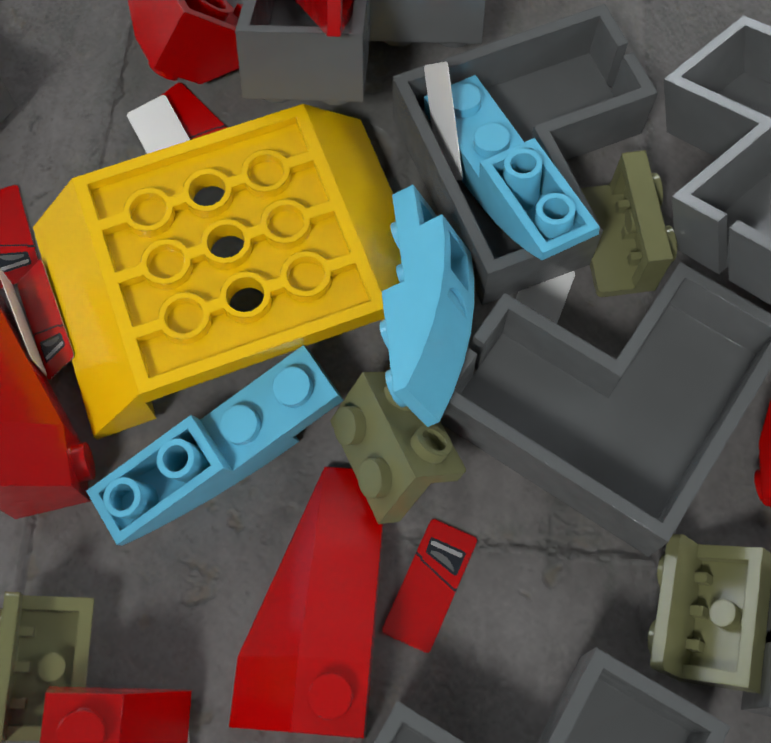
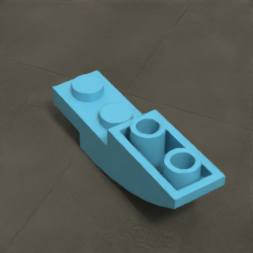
[424,75,600,260]
[380,185,474,427]
[86,345,344,546]

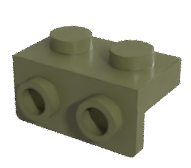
[580,150,677,297]
[330,372,466,524]
[648,534,771,694]
[0,591,95,742]

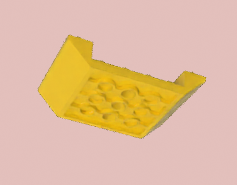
[33,104,401,440]

